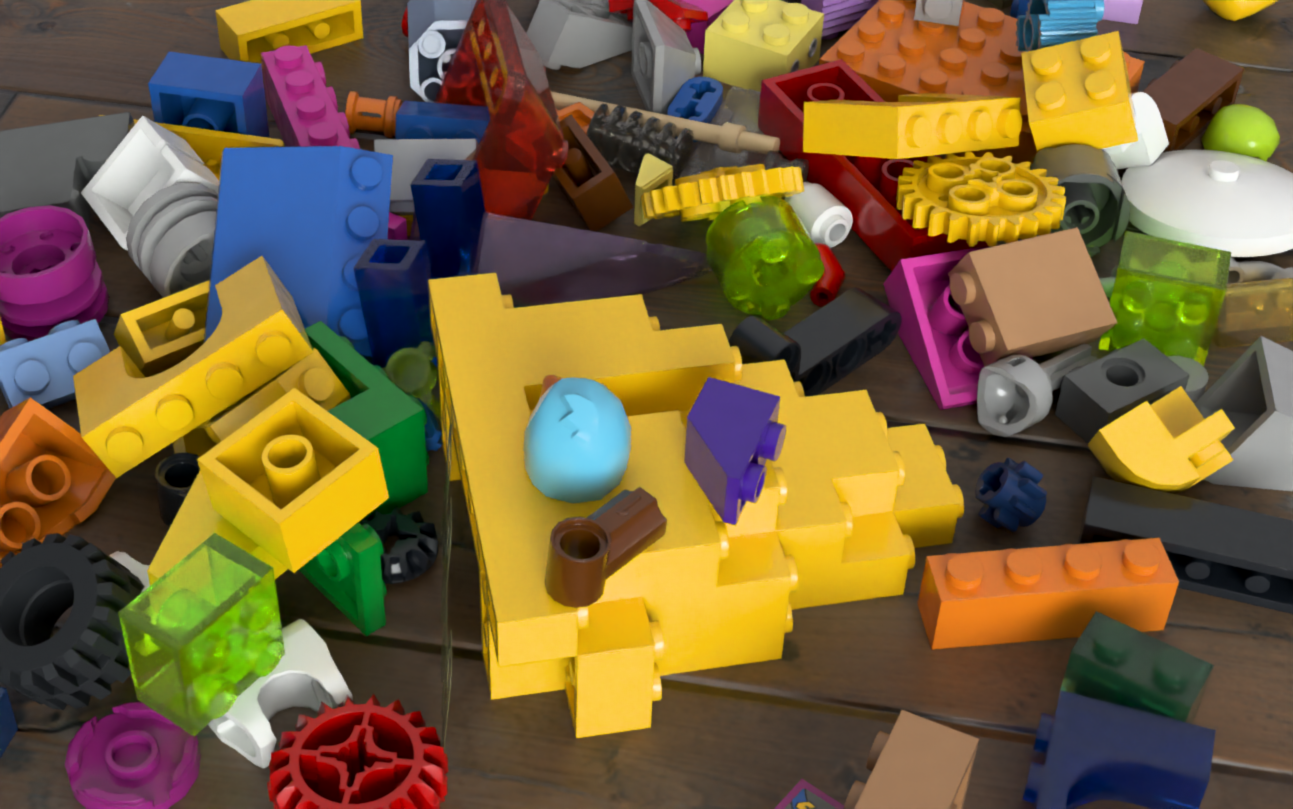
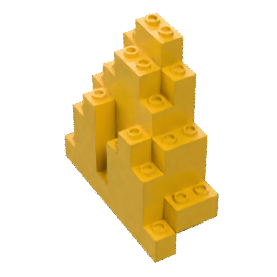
[428,273,964,738]

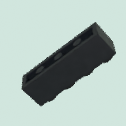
[1078,476,1293,614]

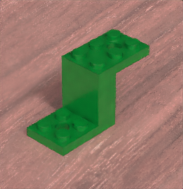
[298,321,429,637]

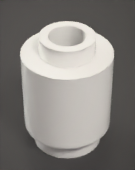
[784,182,853,248]

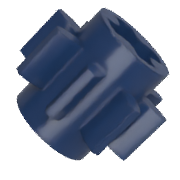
[975,458,1047,532]

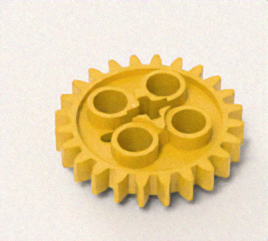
[896,151,1066,247]
[641,164,804,222]

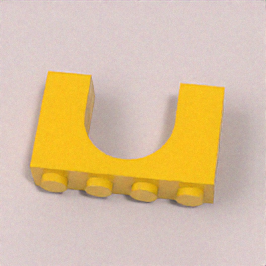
[803,93,1022,159]
[73,256,314,478]

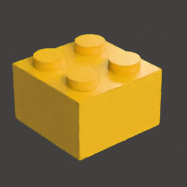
[1021,31,1138,152]
[197,388,389,573]

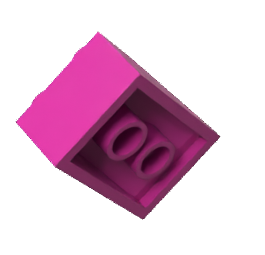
[883,244,1033,410]

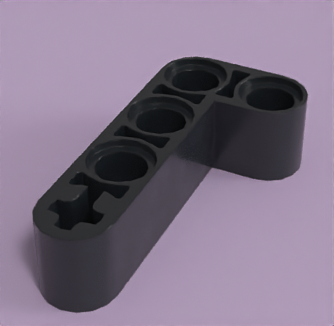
[729,287,902,397]

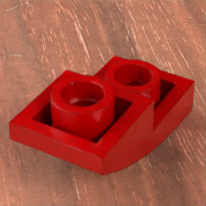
[609,0,708,32]

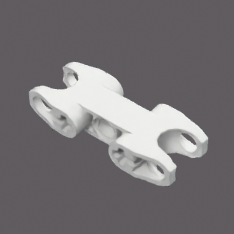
[109,551,353,769]

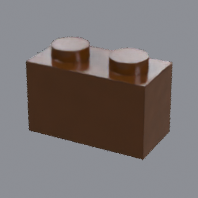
[531,115,633,234]

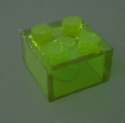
[1098,231,1231,367]
[118,533,285,736]

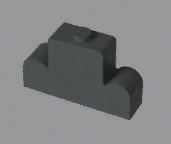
[0,112,135,228]

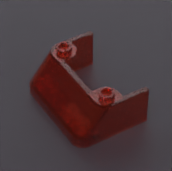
[434,0,568,225]

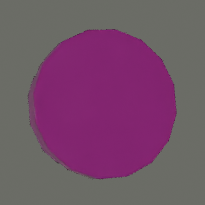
[65,702,201,809]

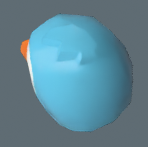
[523,375,632,503]

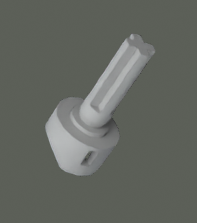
[977,344,1099,437]

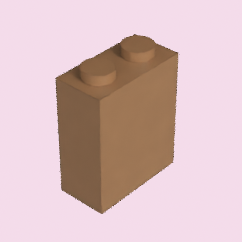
[948,227,1117,367]

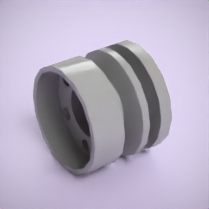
[126,183,218,298]

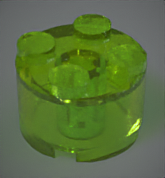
[705,196,825,320]

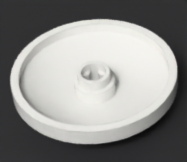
[1121,150,1293,257]

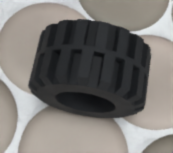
[0,533,152,710]

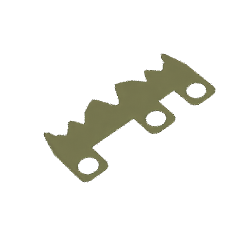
[440,423,452,747]

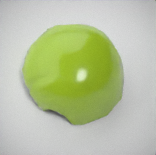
[1201,104,1280,161]

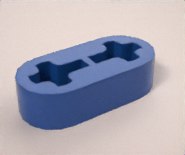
[667,77,723,143]

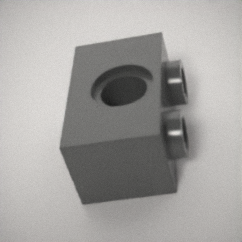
[1055,338,1190,443]

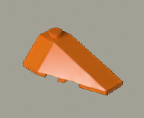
[0,397,116,568]

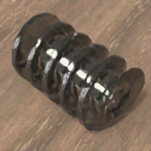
[587,104,694,181]

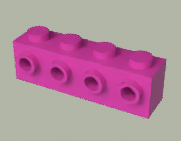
[261,45,360,149]

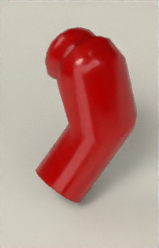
[798,243,845,307]

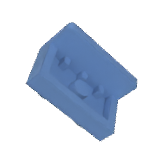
[0,319,110,409]

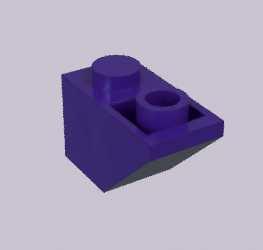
[684,377,786,526]

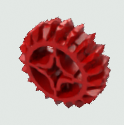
[267,693,448,809]

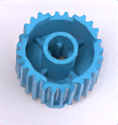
[1016,0,1104,52]

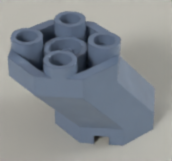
[407,0,503,107]

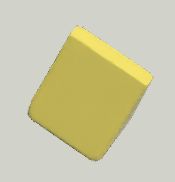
[634,153,673,227]

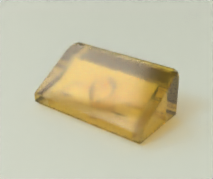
[1204,278,1293,348]

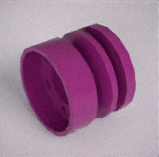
[0,205,110,342]

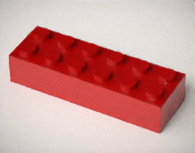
[758,59,988,272]

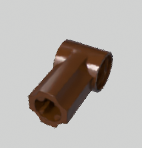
[545,487,667,608]

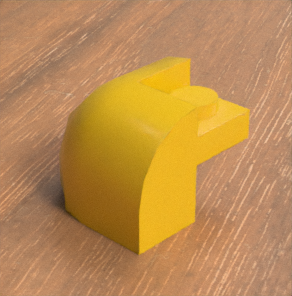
[1088,386,1235,494]

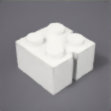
[81,115,219,250]

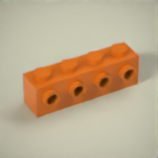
[917,538,1179,650]

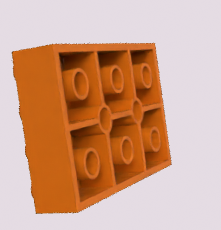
[819,0,1145,166]

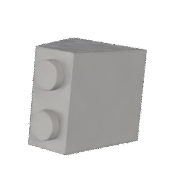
[1194,336,1293,491]

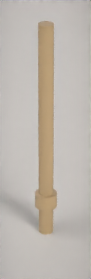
[519,86,780,157]

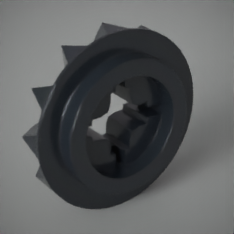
[359,505,439,584]

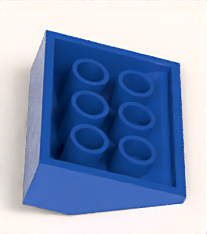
[203,146,393,365]

